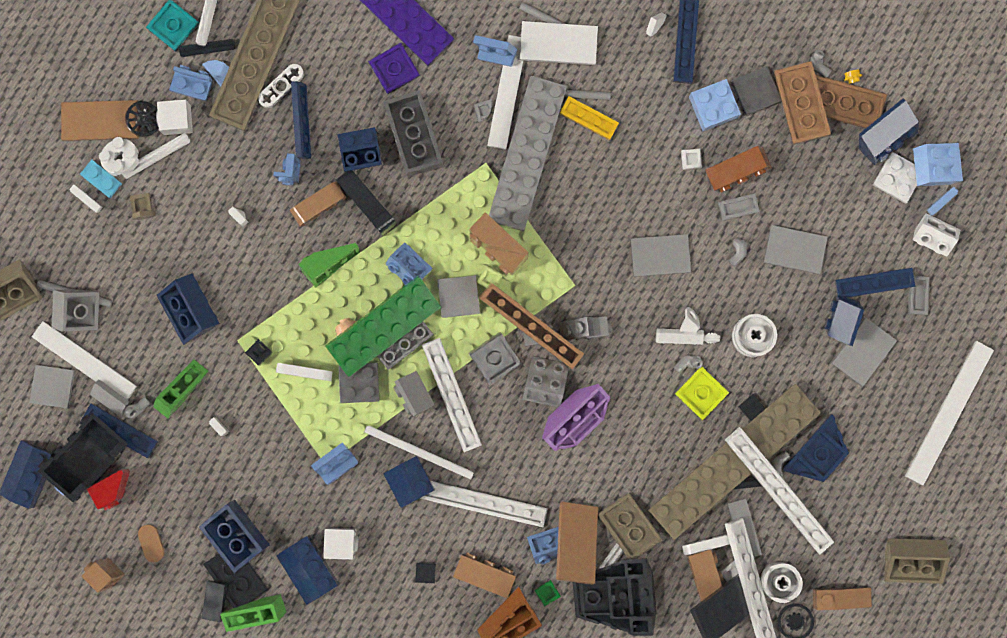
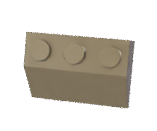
[0,259,43,321]
[885,538,950,584]

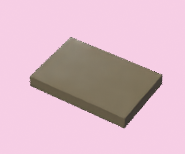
[598,493,663,558]

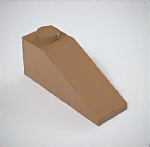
[813,587,872,610]

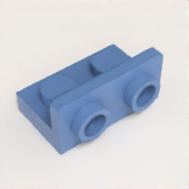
[473,35,517,67]
[169,65,213,102]
[273,153,301,186]
[386,243,433,285]
[311,442,358,485]
[527,527,559,564]

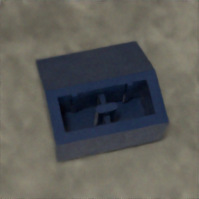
[337,127,382,172]

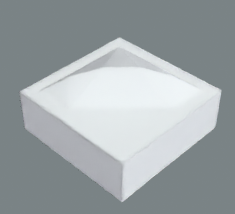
[228,207,248,227]

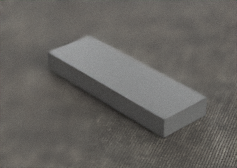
[727,498,762,557]

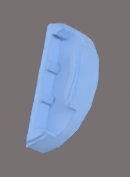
[202,60,229,87]
[927,187,958,216]

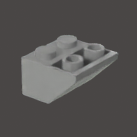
[393,371,435,417]

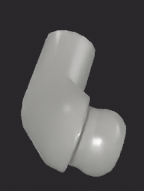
[811,50,832,78]
[729,238,747,267]
[673,355,703,374]
[124,396,151,418]
[771,451,791,477]

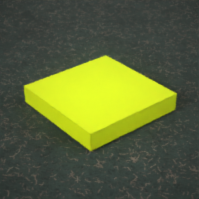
[675,367,729,420]

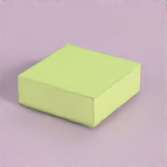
[477,266,503,288]

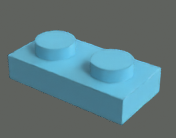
[80,160,122,198]

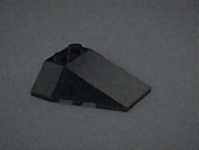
[572,558,656,636]

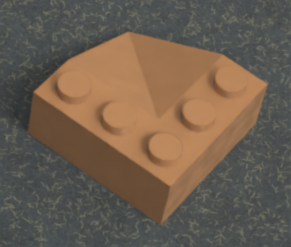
[469,212,529,275]

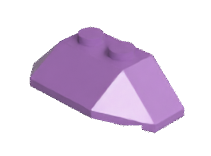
[542,384,610,451]

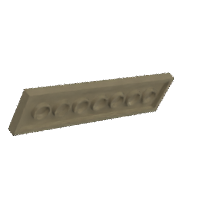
[209,0,300,131]

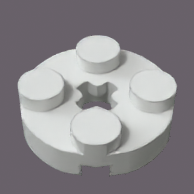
[99,137,139,176]

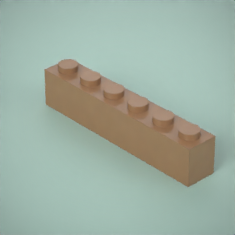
[479,283,584,369]

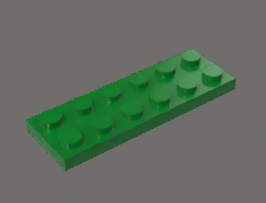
[325,276,441,377]

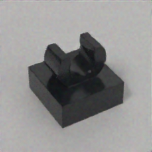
[245,339,273,366]

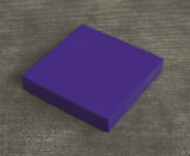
[368,43,420,94]

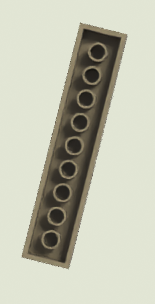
[648,384,821,540]

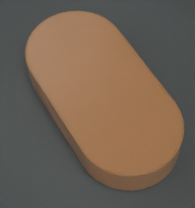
[138,524,165,562]

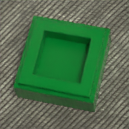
[534,580,561,607]

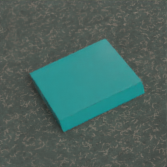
[146,0,199,52]

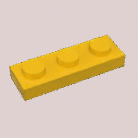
[560,96,619,140]

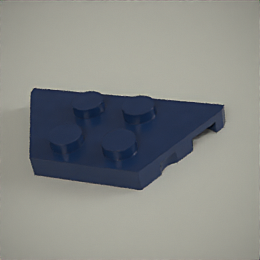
[782,414,849,482]

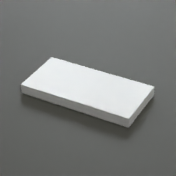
[520,21,598,65]

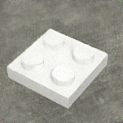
[873,152,917,204]

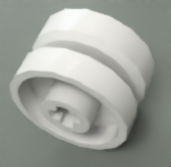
[732,314,777,357]

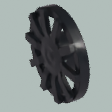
[125,101,159,137]
[777,603,814,638]

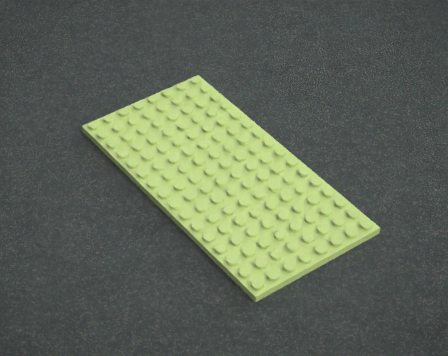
[237,163,575,458]

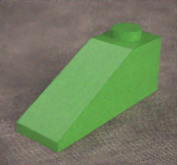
[298,243,360,288]
[153,359,208,419]
[220,594,286,632]

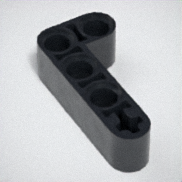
[336,171,397,236]

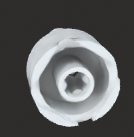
[760,562,803,603]

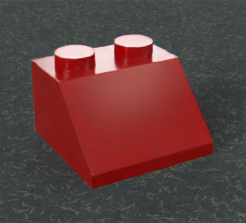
[87,469,130,511]

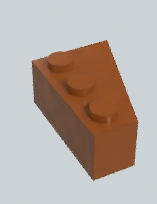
[705,146,772,193]
[477,587,542,638]

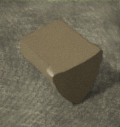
[130,193,155,220]

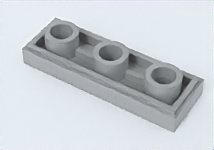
[377,322,434,370]

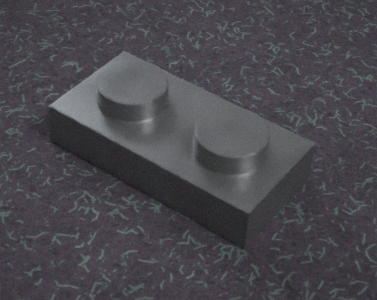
[559,317,594,341]

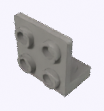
[522,356,569,407]

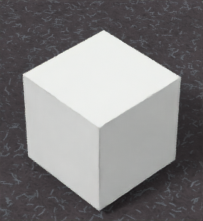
[156,100,193,135]
[324,528,358,559]

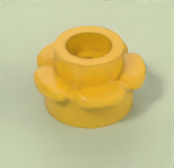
[844,69,863,84]

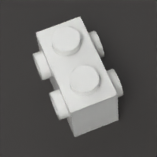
[913,213,960,256]

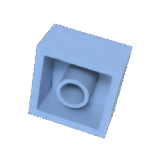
[689,79,741,131]
[913,143,963,186]

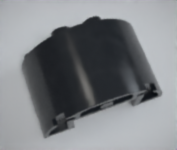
[37,413,128,503]

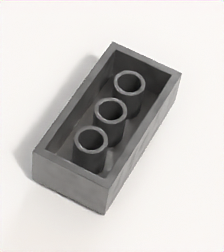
[383,90,443,177]

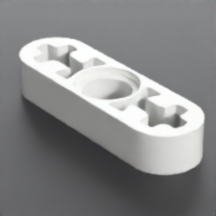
[258,64,304,108]
[276,363,333,381]
[682,534,730,555]

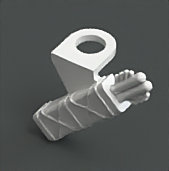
[656,307,720,345]

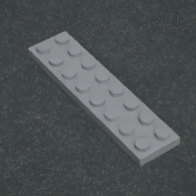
[489,76,567,232]

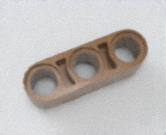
[290,181,347,227]

